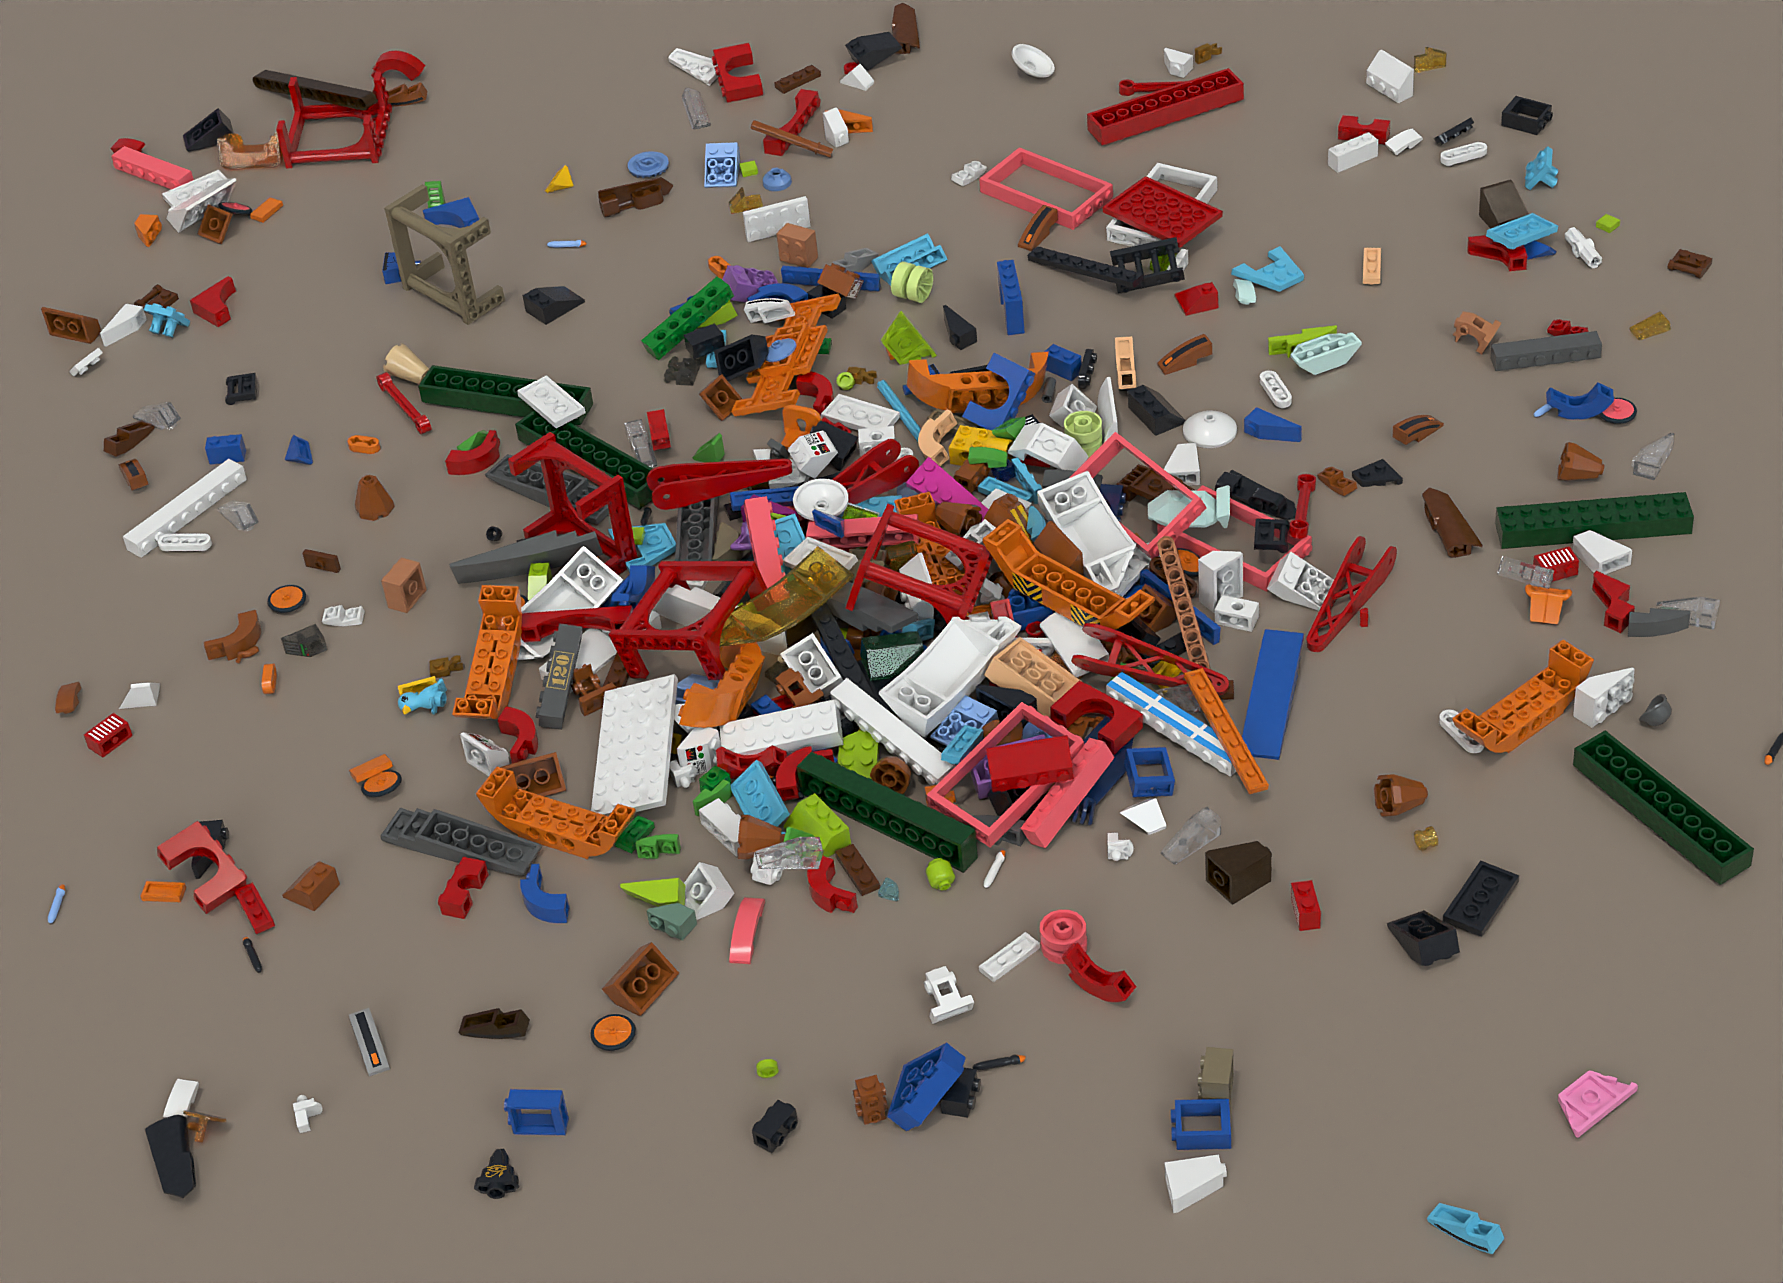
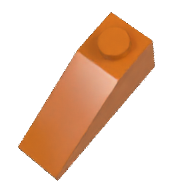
[825,110,873,133]

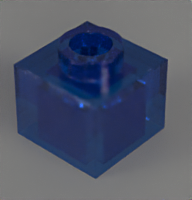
[991,458,1016,482]

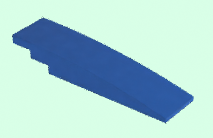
[1242,629,1304,760]

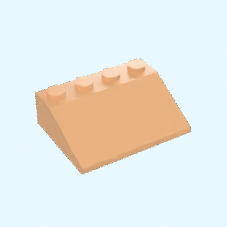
[984,637,1081,718]

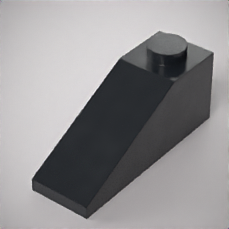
[943,305,977,350]
[191,820,229,879]

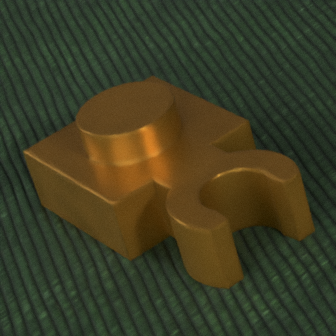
[847,367,877,385]

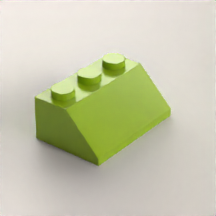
[783,793,851,858]

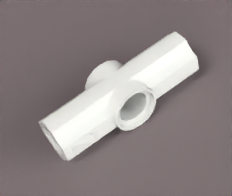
[1565,227,1602,268]

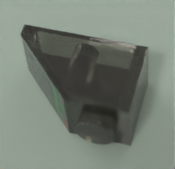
[281,624,327,657]

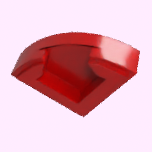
[1360,608,1368,627]

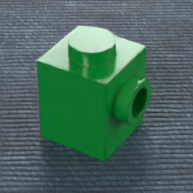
[699,766,731,792]

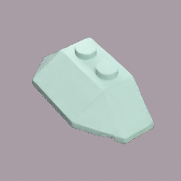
[1291,332,1362,375]
[1148,490,1218,528]

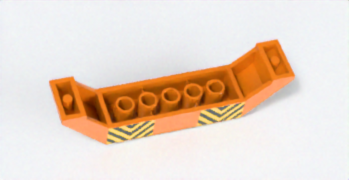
[982,519,1155,630]

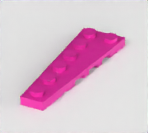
[906,457,989,523]

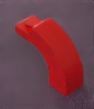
[371,51,426,81]
[796,371,834,416]
[647,409,671,451]
[445,430,500,475]
[498,706,538,764]
[716,745,787,780]
[776,746,834,801]
[807,854,858,913]
[1061,942,1137,1002]

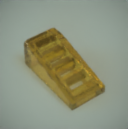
[1629,311,1671,340]

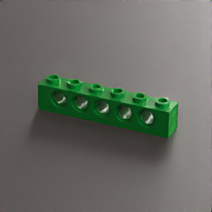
[641,276,734,360]

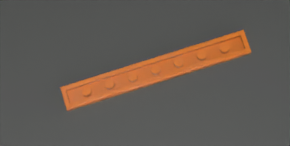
[1184,668,1269,794]

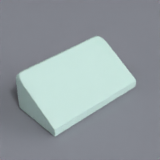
[1216,485,1230,528]

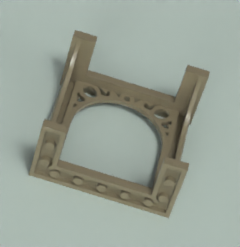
[384,184,505,325]

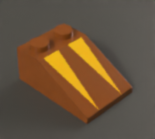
[983,493,1034,544]

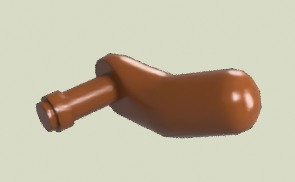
[236,646,259,663]

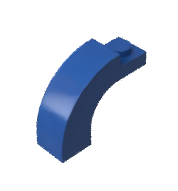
[747,283,808,303]
[1546,382,1614,419]
[612,565,655,610]
[520,864,570,923]

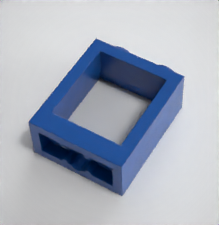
[1124,747,1175,797]
[504,1089,569,1135]
[1171,1099,1231,1150]

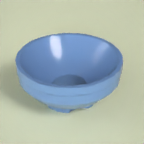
[763,167,792,191]

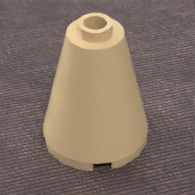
[383,343,429,384]

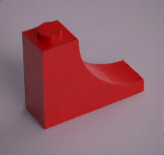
[190,276,236,327]

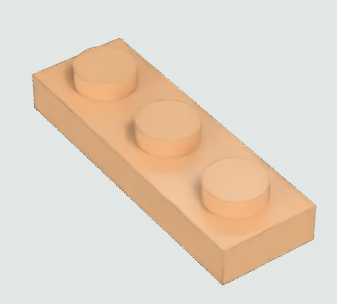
[1363,248,1381,285]

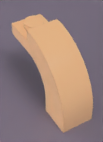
[1115,336,1136,389]
[918,409,958,466]

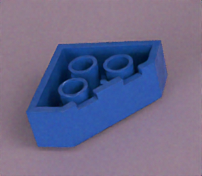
[1007,588,1055,631]
[887,1042,966,1131]

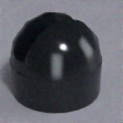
[486,526,502,541]

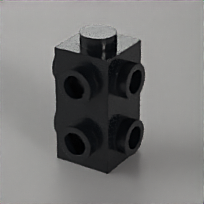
[752,1100,798,1153]

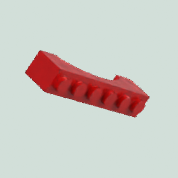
[763,89,821,156]
[521,605,633,642]

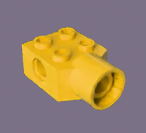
[949,425,1013,466]

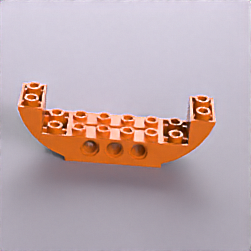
[907,352,1049,413]
[894,491,965,595]
[452,585,522,719]
[678,625,765,728]
[1452,640,1594,753]
[476,767,636,859]

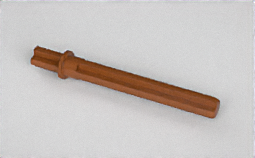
[751,120,833,158]

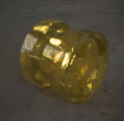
[1414,826,1438,851]

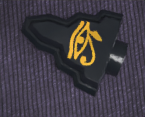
[474,1149,519,1199]

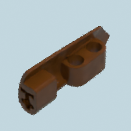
[892,3,920,54]
[598,177,673,218]
[1422,488,1483,558]
[846,581,899,662]

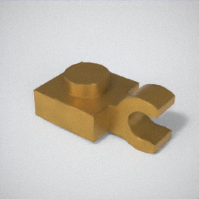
[1195,43,1222,64]
[429,655,463,678]

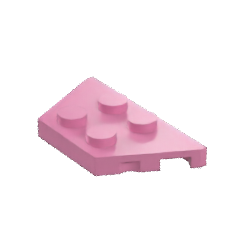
[1558,1070,1638,1138]

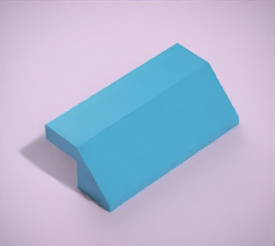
[871,233,948,286]

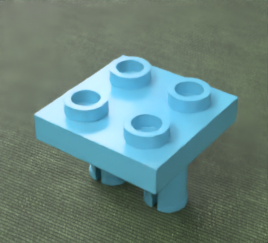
[1525,146,1558,190]
[144,303,190,338]

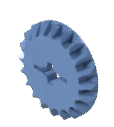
[628,151,669,178]

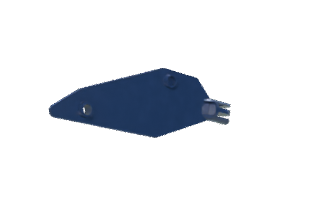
[1072,716,1134,826]

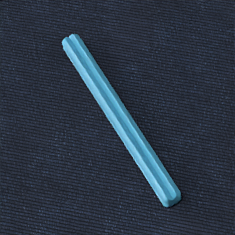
[877,380,921,442]

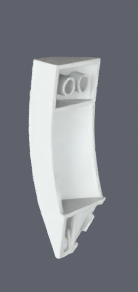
[1037,471,1136,591]
[518,546,624,660]
[879,617,1021,737]

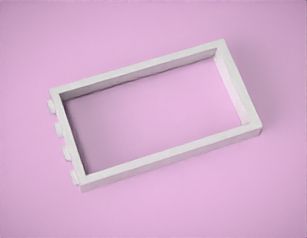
[1106,163,1217,256]

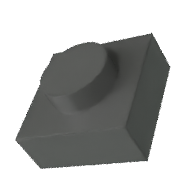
[767,438,790,459]

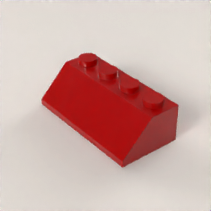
[986,735,1074,792]

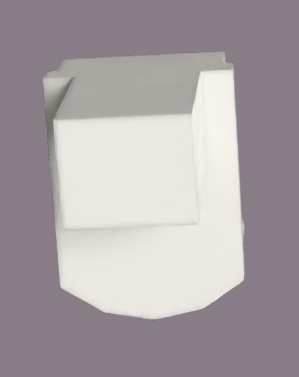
[980,578,1005,605]
[669,760,697,788]
[1108,833,1134,861]
[293,1095,322,1133]

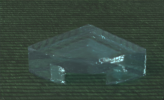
[878,877,899,902]

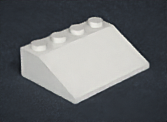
[166,178,237,233]

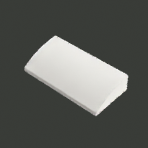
[1098,377,1118,443]
[1040,612,1109,677]
[539,628,617,693]

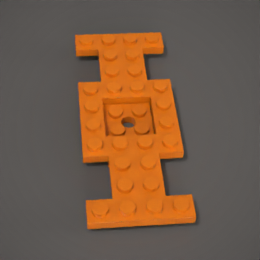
[731,293,841,417]

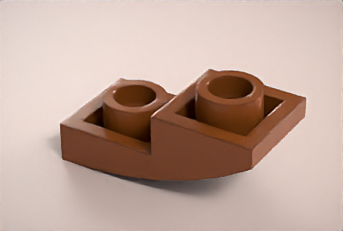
[1317,467,1357,496]
[55,682,81,714]

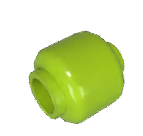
[925,858,955,890]

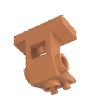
[1453,311,1501,354]

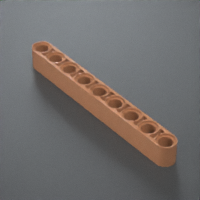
[1157,536,1211,669]

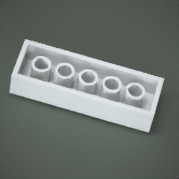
[719,700,843,757]

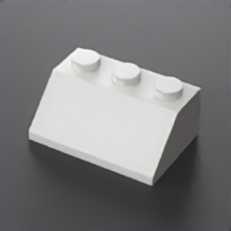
[1366,50,1414,103]
[1198,551,1243,613]
[899,553,934,621]
[780,633,843,697]

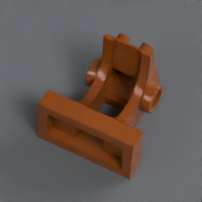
[571,664,616,716]
[775,668,824,709]

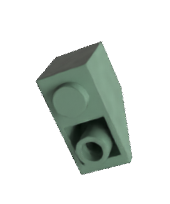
[647,903,697,941]

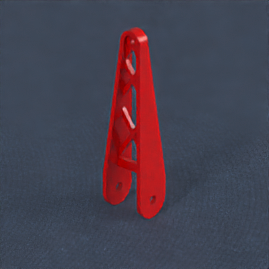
[793,439,919,528]
[646,459,793,510]
[1306,536,1397,652]
[1071,623,1229,696]

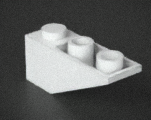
[100,304,147,346]

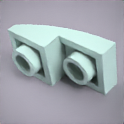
[1233,279,1256,305]

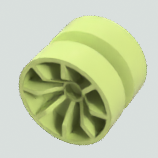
[891,261,933,303]
[1064,411,1103,458]

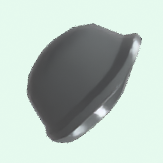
[1639,694,1672,726]

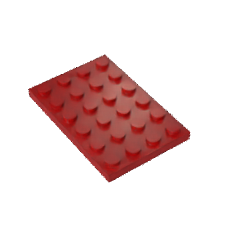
[1102,176,1223,248]

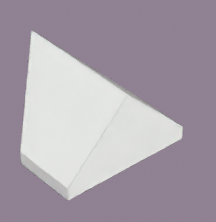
[119,683,160,709]
[1120,798,1166,835]

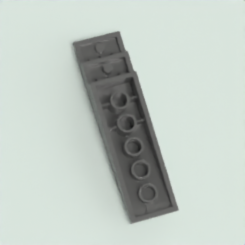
[485,454,609,525]
[675,496,719,561]
[449,530,603,584]
[783,574,918,633]
[381,808,542,876]

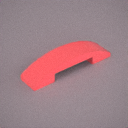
[729,897,765,964]

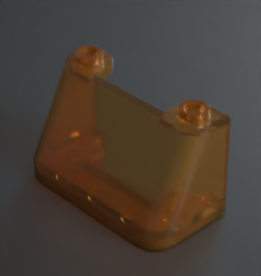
[217,132,283,169]

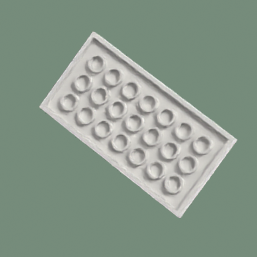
[591,674,678,816]

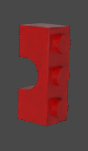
[1338,115,1390,145]
[438,857,489,919]

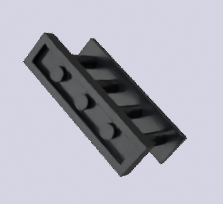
[1110,237,1185,293]

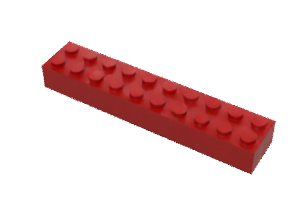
[1087,68,1244,145]

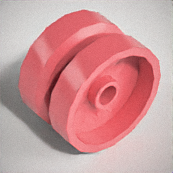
[1040,910,1087,964]

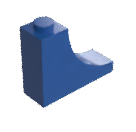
[423,197,479,228]

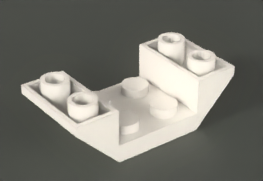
[1008,423,1089,471]

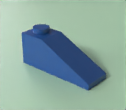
[1244,407,1302,442]

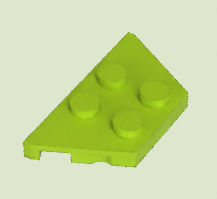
[881,311,937,365]
[838,730,880,779]

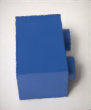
[1044,344,1082,381]
[205,434,246,465]

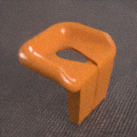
[781,404,822,451]
[1525,584,1573,625]

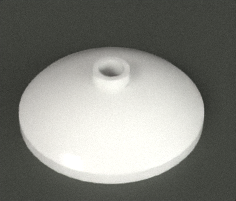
[1012,44,1055,78]
[1183,410,1237,448]
[793,479,849,521]

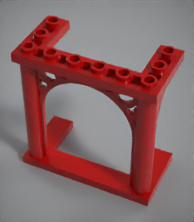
[276,72,392,169]
[508,432,638,575]
[845,504,993,625]
[608,561,775,680]

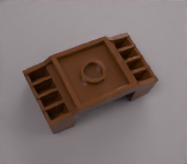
[1116,464,1195,502]

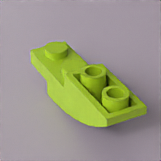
[1268,325,1337,358]

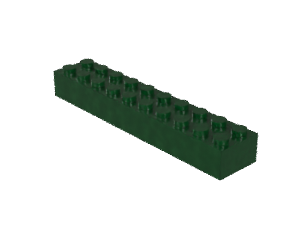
[418,365,593,425]
[515,410,664,509]
[1495,492,1694,549]
[1573,730,1754,885]
[797,752,978,873]

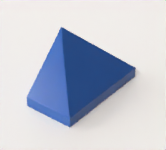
[1524,241,1557,260]
[285,435,313,465]
[812,509,844,538]

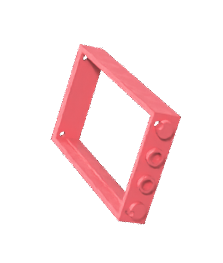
[979,147,1113,230]
[1068,432,1207,559]
[1157,485,1312,592]
[927,702,1084,848]

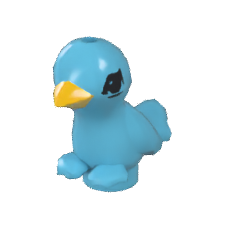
[398,678,447,715]

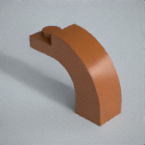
[204,610,261,661]

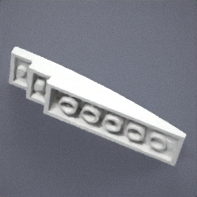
[656,584,787,656]

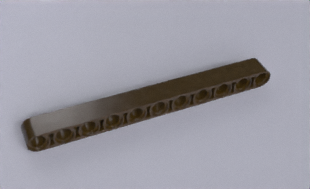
[253,70,377,111]

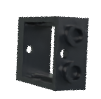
[1501,96,1553,135]

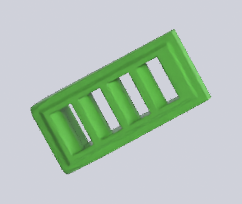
[425,181,446,208]

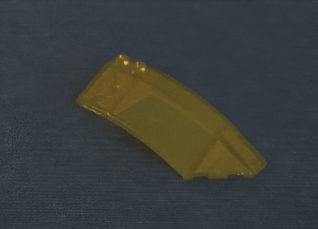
[720,546,854,647]

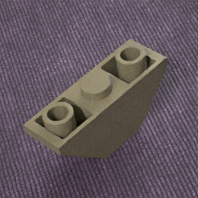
[712,522,743,561]

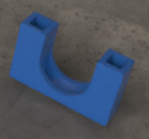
[997,260,1025,335]
[962,353,1035,430]

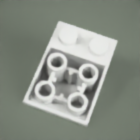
[1267,552,1334,611]
[1573,668,1635,728]

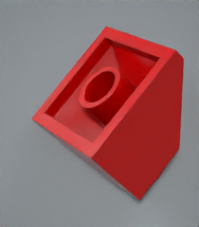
[1174,282,1218,316]

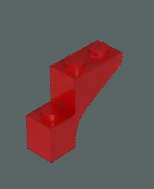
[1467,235,1527,272]
[1592,570,1635,633]

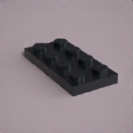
[1443,860,1519,937]

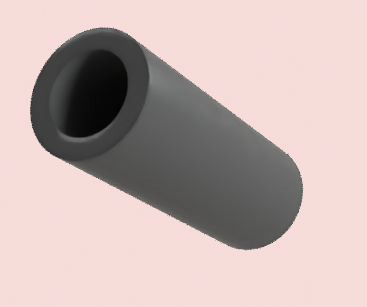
[1042,377,1056,403]

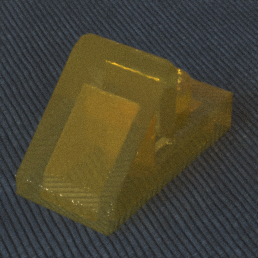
[1414,47,1447,73]
[729,187,763,214]
[887,540,918,572]

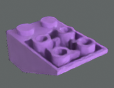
[722,265,778,302]

